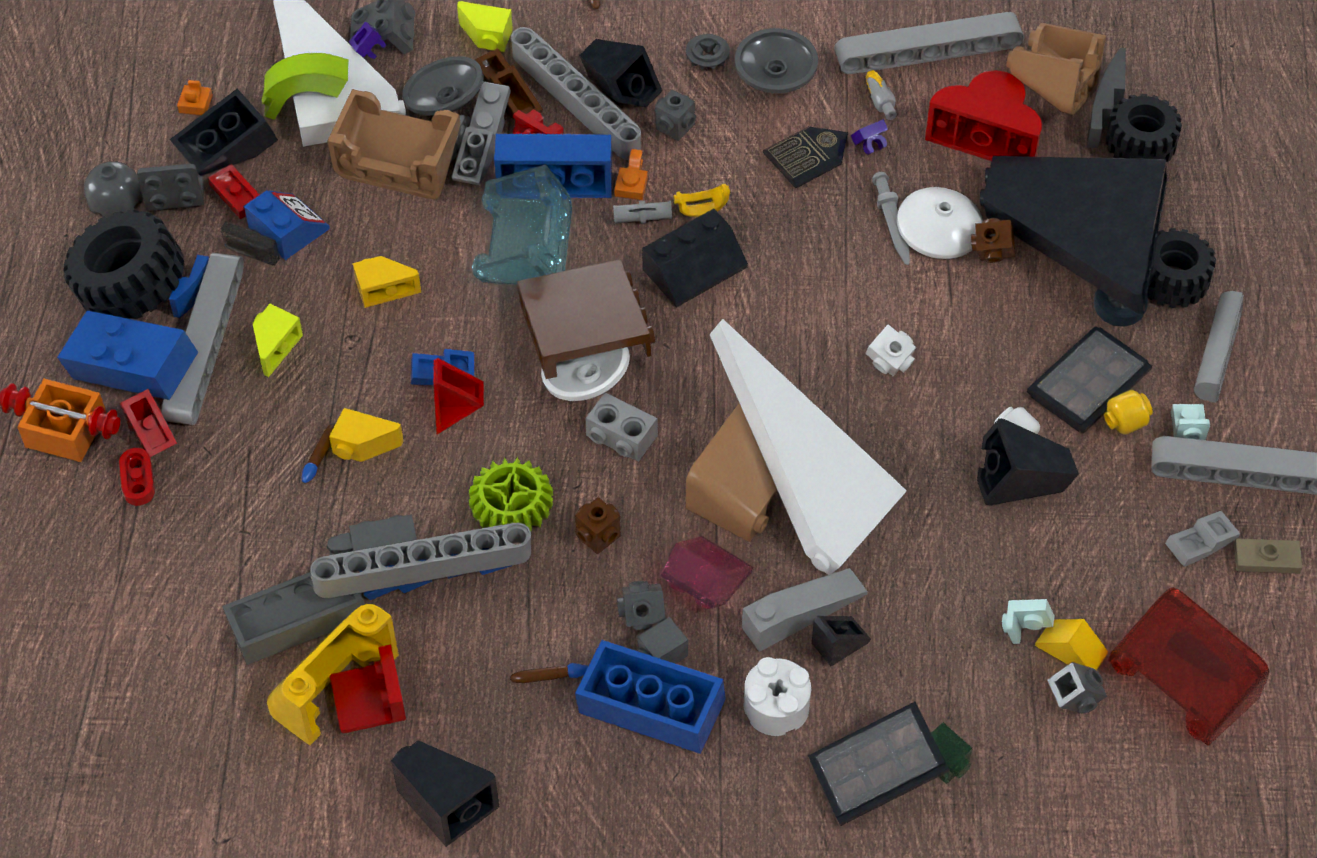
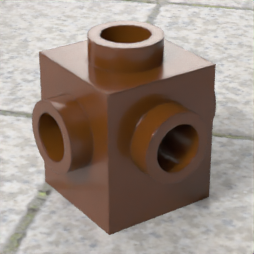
[971,218,1016,263]
[575,497,621,555]

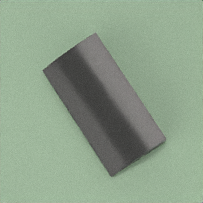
[222,572,365,665]

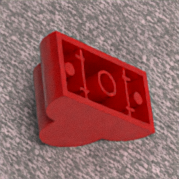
[925,70,1042,161]

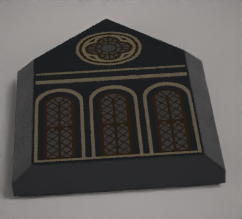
[763,126,848,188]

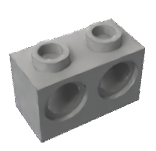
[585,393,658,462]

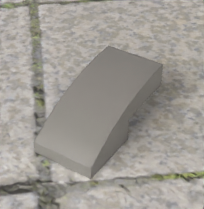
[1165,511,1240,567]

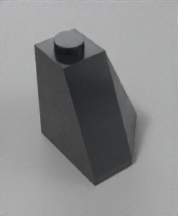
[579,39,663,107]
[977,418,1079,506]

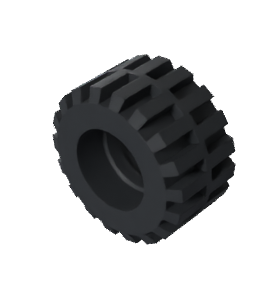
[1106,94,1182,162]
[1148,228,1216,308]

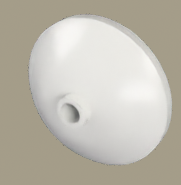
[897,187,983,259]
[541,347,630,401]

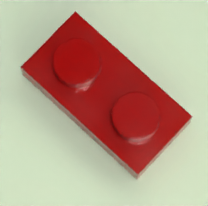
[208,164,260,219]

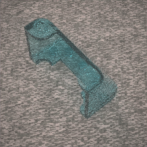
[472,164,572,285]

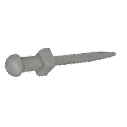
[872,172,910,265]

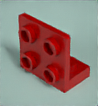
[330,644,406,734]

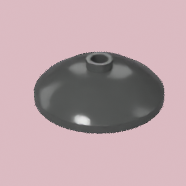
[735,28,818,94]
[403,56,484,116]

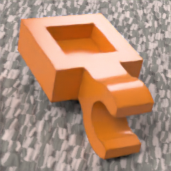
[614,149,648,200]

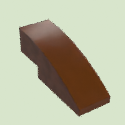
[475,48,543,120]

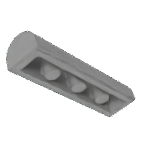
[1194,291,1244,403]

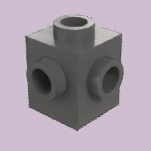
[654,90,696,141]
[617,581,665,630]
[1048,662,1107,714]

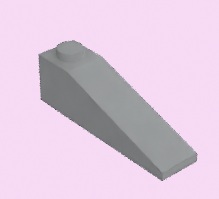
[742,568,868,652]

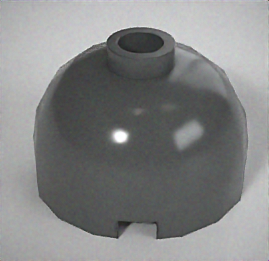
[84,161,143,218]

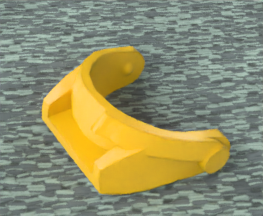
[673,184,730,217]

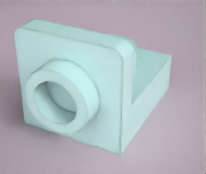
[1171,404,1210,440]
[1002,599,1054,644]

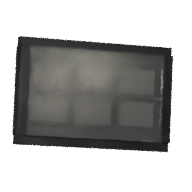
[1027,326,1152,434]
[808,701,950,826]

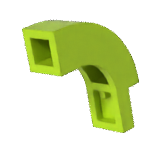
[262,53,349,120]

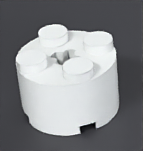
[744,657,811,736]

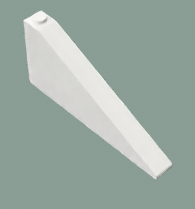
[273,0,406,147]
[710,319,907,575]

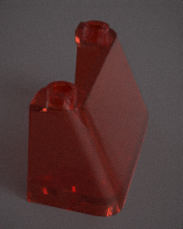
[1108,587,1269,746]

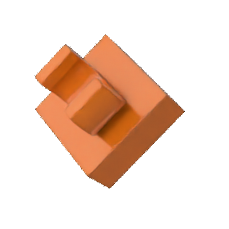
[177,80,213,115]

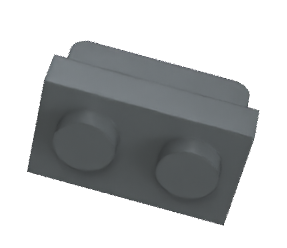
[350,0,415,54]
[137,164,204,210]

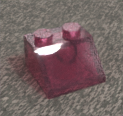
[660,536,754,609]

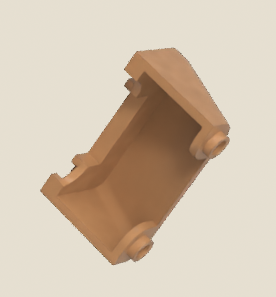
[1007,23,1106,115]
[327,89,461,199]
[686,403,778,542]

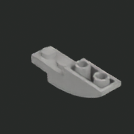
[452,82,511,185]

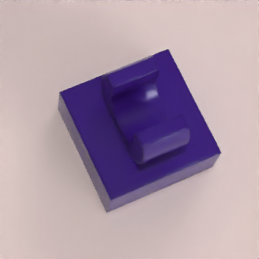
[349,22,386,59]
[851,119,888,155]

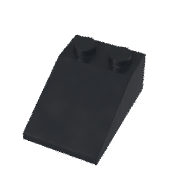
[170,88,278,176]

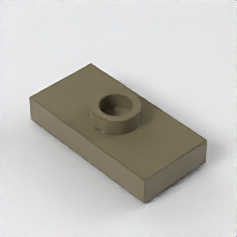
[1234,538,1303,574]

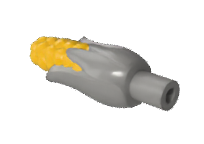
[866,70,897,120]

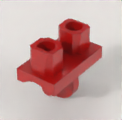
[513,109,564,134]

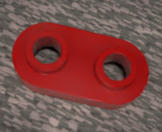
[119,448,155,506]

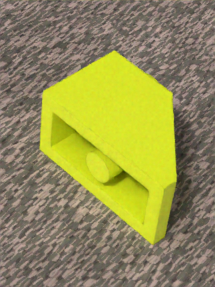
[457,1,513,52]
[253,304,303,377]

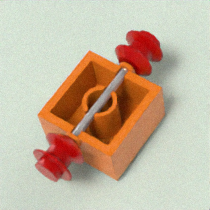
[0,378,120,462]

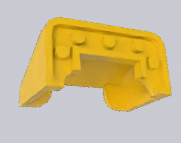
[267,604,399,746]

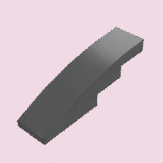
[1087,48,1126,148]

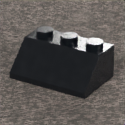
[642,209,748,308]

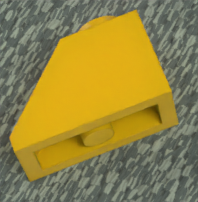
[352,256,421,308]
[329,408,404,462]

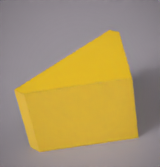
[1035,619,1108,670]

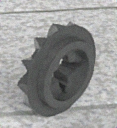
[686,34,730,70]

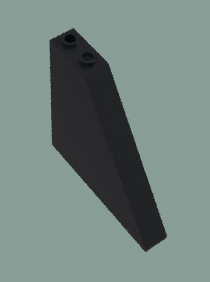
[980,156,1168,314]

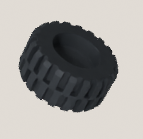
[63,210,184,319]

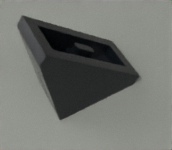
[812,616,871,666]

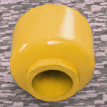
[1104,390,1153,435]

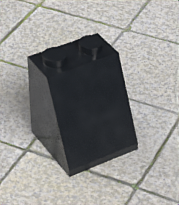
[391,740,500,847]

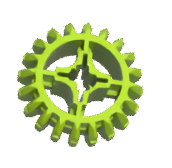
[469,457,553,531]

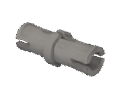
[613,200,672,224]

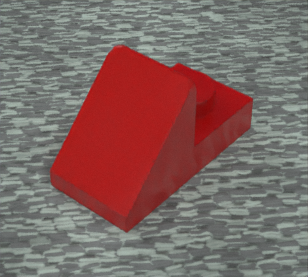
[120,389,177,457]

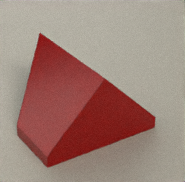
[433,358,484,435]

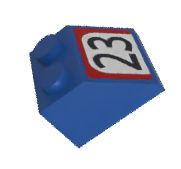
[244,190,330,260]

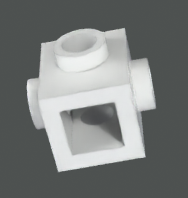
[866,325,916,376]

